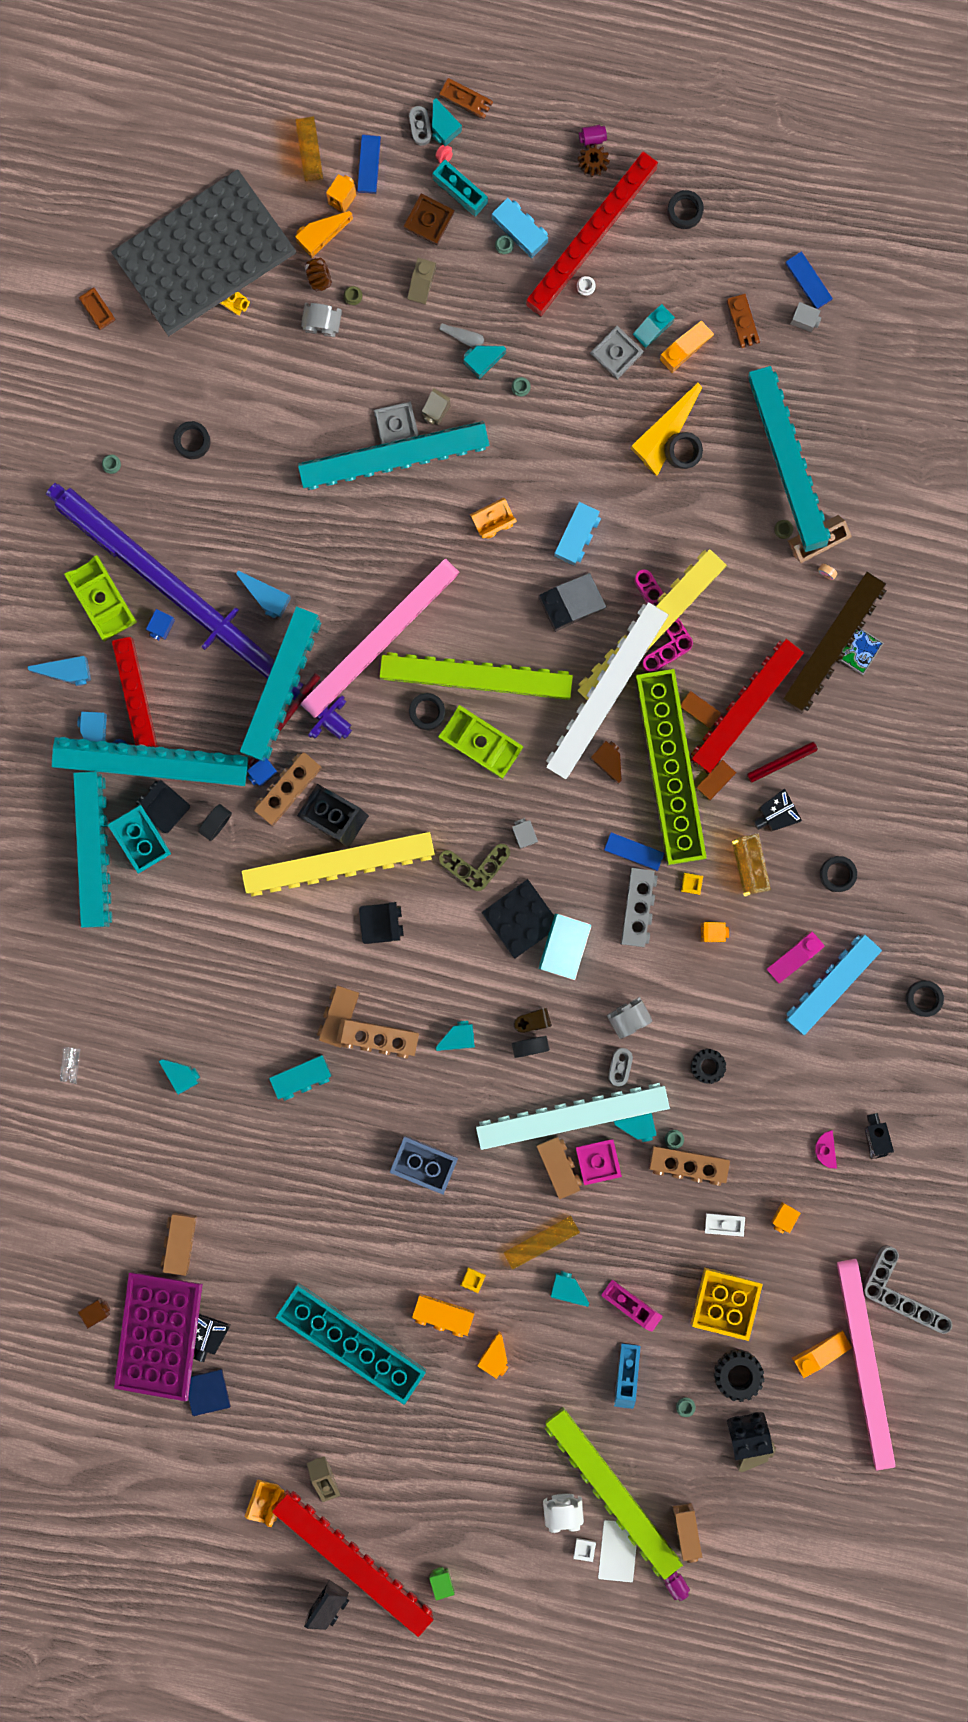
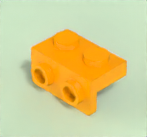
[470,497,517,539]
[244,1480,284,1527]

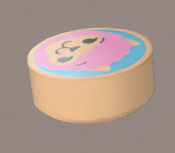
[818,564,837,580]

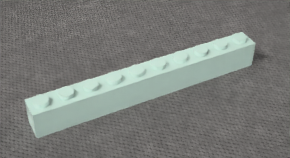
[476,1083,670,1150]

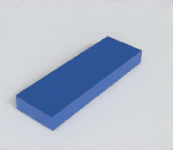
[357,135,381,194]
[785,251,833,309]
[604,832,664,871]

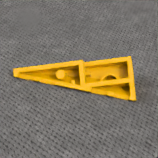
[631,383,702,476]

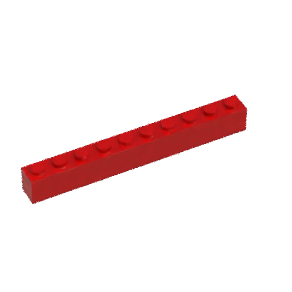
[526,151,658,317]
[272,1490,434,1637]

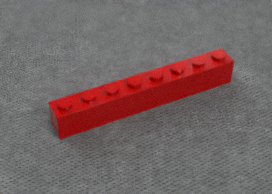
[690,639,804,774]

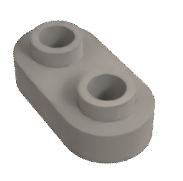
[409,106,431,146]
[608,1048,633,1086]

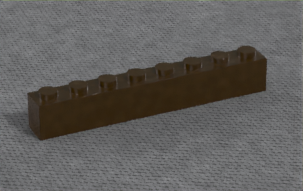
[783,572,887,714]

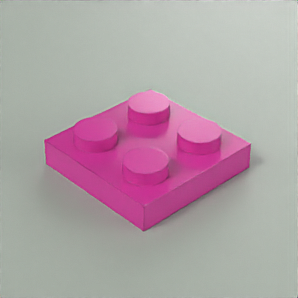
[576,1139,622,1185]

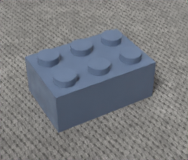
[390,1136,458,1195]

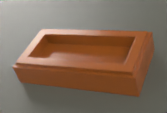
[78,287,116,330]
[681,691,721,729]
[696,760,736,801]

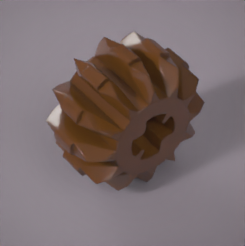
[577,143,610,178]
[305,257,332,292]

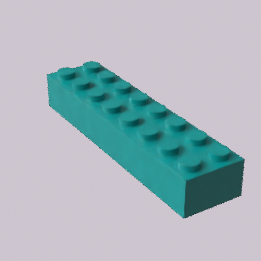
[240,606,322,762]
[73,772,113,928]
[275,1283,427,1405]

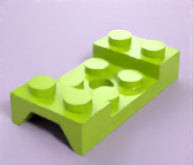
[64,555,137,642]
[438,705,524,780]

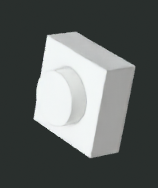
[573,1538,596,1562]

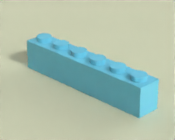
[785,935,882,1036]

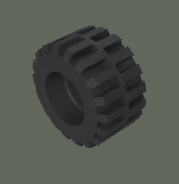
[714,1350,765,1402]

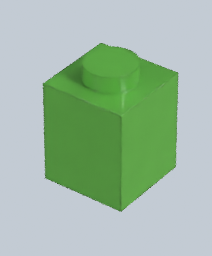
[429,1567,455,1601]

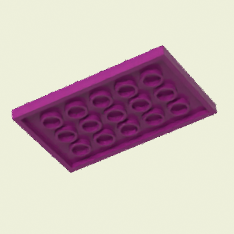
[114,1272,203,1401]

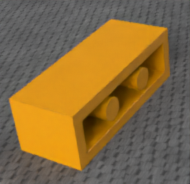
[412,1294,475,1337]

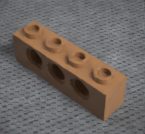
[254,752,322,826]
[337,1018,419,1058]
[649,1146,730,1186]

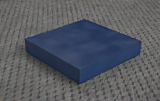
[188,1369,231,1416]

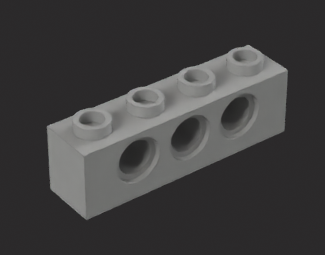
[621,868,658,947]

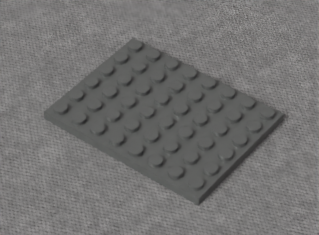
[111,169,297,337]

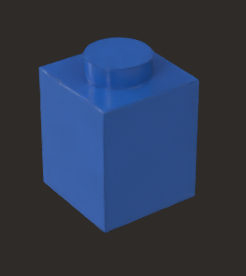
[146,609,175,641]
[247,758,278,787]

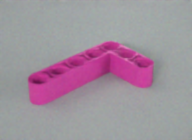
[634,570,693,673]

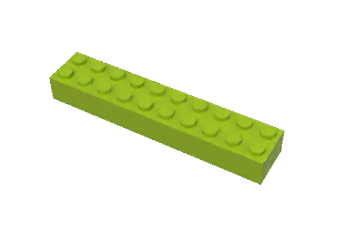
[635,669,707,866]

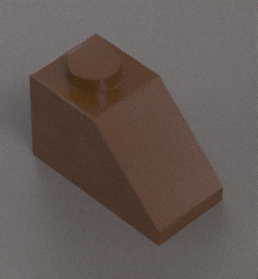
[590,741,622,784]

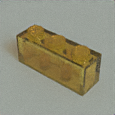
[295,116,324,182]
[732,834,771,896]

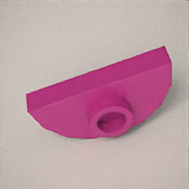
[815,1130,837,1169]

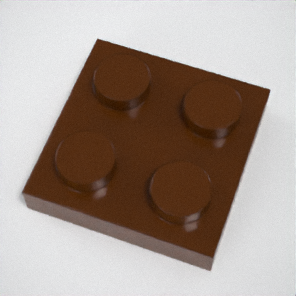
[403,193,455,245]

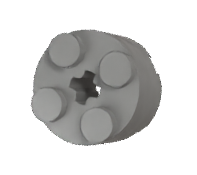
[301,303,342,337]
[607,997,653,1039]

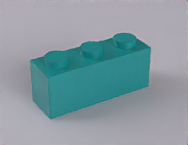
[432,160,488,217]
[269,1055,332,1101]

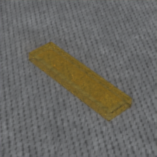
[503,1215,580,1270]

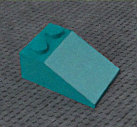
[108,805,171,874]

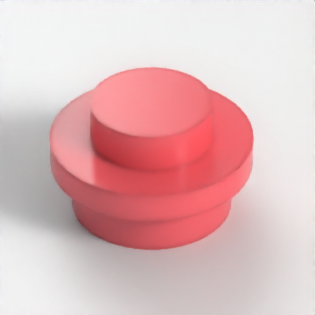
[435,145,453,163]

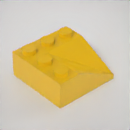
[690,1267,763,1341]

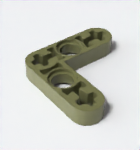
[439,844,510,891]

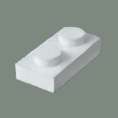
[705,1213,745,1237]

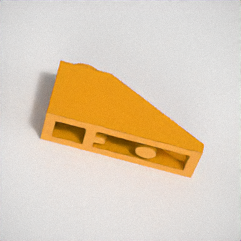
[295,211,353,258]
[659,321,714,373]
[792,1330,852,1378]

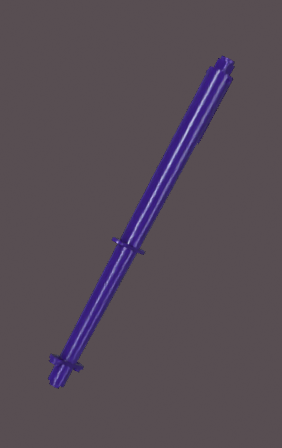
[46,483,352,740]

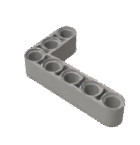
[862,1245,952,1334]

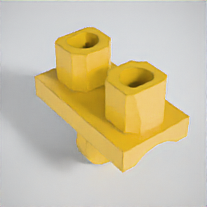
[219,292,250,316]

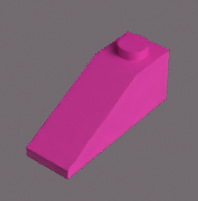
[766,931,825,984]
[601,1280,663,1332]

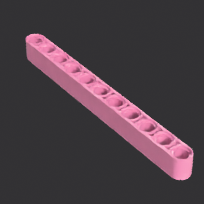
[301,559,460,718]
[837,1259,895,1471]

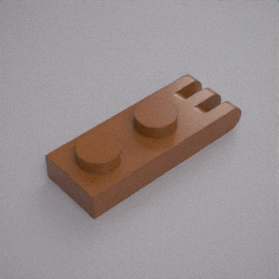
[439,78,493,119]
[727,294,760,348]

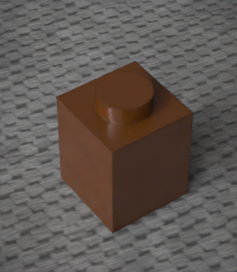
[78,1298,110,1329]

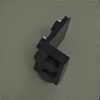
[136,780,190,834]
[359,902,404,944]
[727,1412,773,1461]

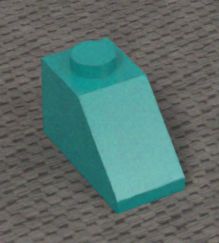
[432,98,462,146]
[633,304,675,349]
[463,346,506,380]
[436,1021,475,1051]
[159,1059,201,1095]
[613,1113,657,1142]
[550,1271,589,1307]

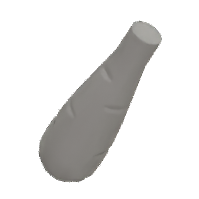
[439,323,484,348]

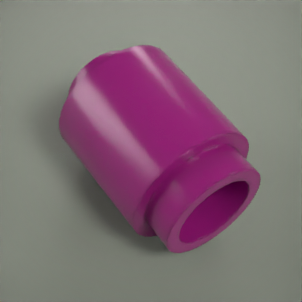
[578,124,607,147]
[663,1571,690,1601]

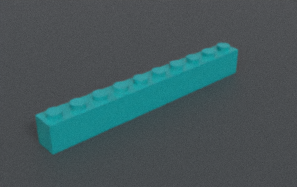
[748,366,831,552]
[298,421,490,490]
[52,737,248,786]

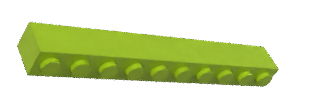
[380,652,573,700]
[545,1407,683,1580]

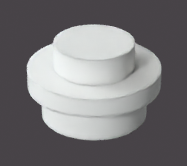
[577,276,596,296]

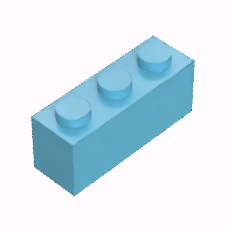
[492,198,548,258]
[554,502,601,566]

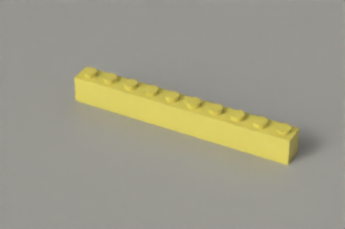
[577,549,727,700]
[242,832,435,897]

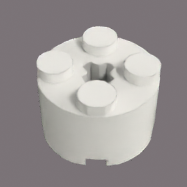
[543,1494,584,1533]

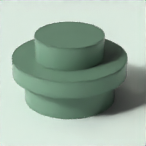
[495,235,514,255]
[512,377,531,397]
[102,455,121,474]
[665,1130,684,1149]
[676,1397,696,1417]

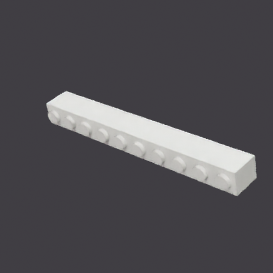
[546,602,669,779]

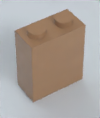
[672,1503,702,1563]

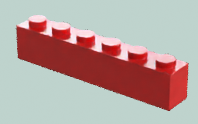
[112,636,158,747]

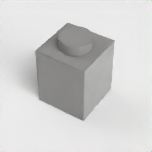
[790,302,822,332]
[512,818,538,849]

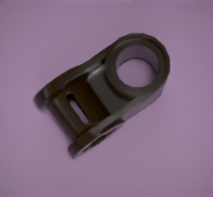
[514,1008,552,1033]

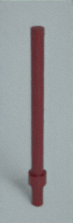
[248,673,321,767]

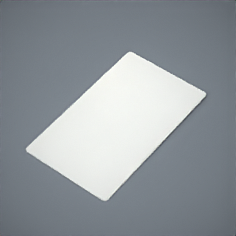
[598,1520,637,1582]

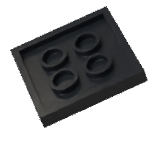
[481,879,554,959]

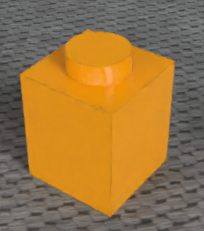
[771,1202,801,1234]

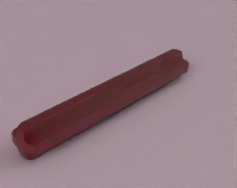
[747,742,818,783]

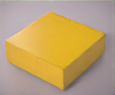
[681,873,703,895]
[460,1267,486,1293]

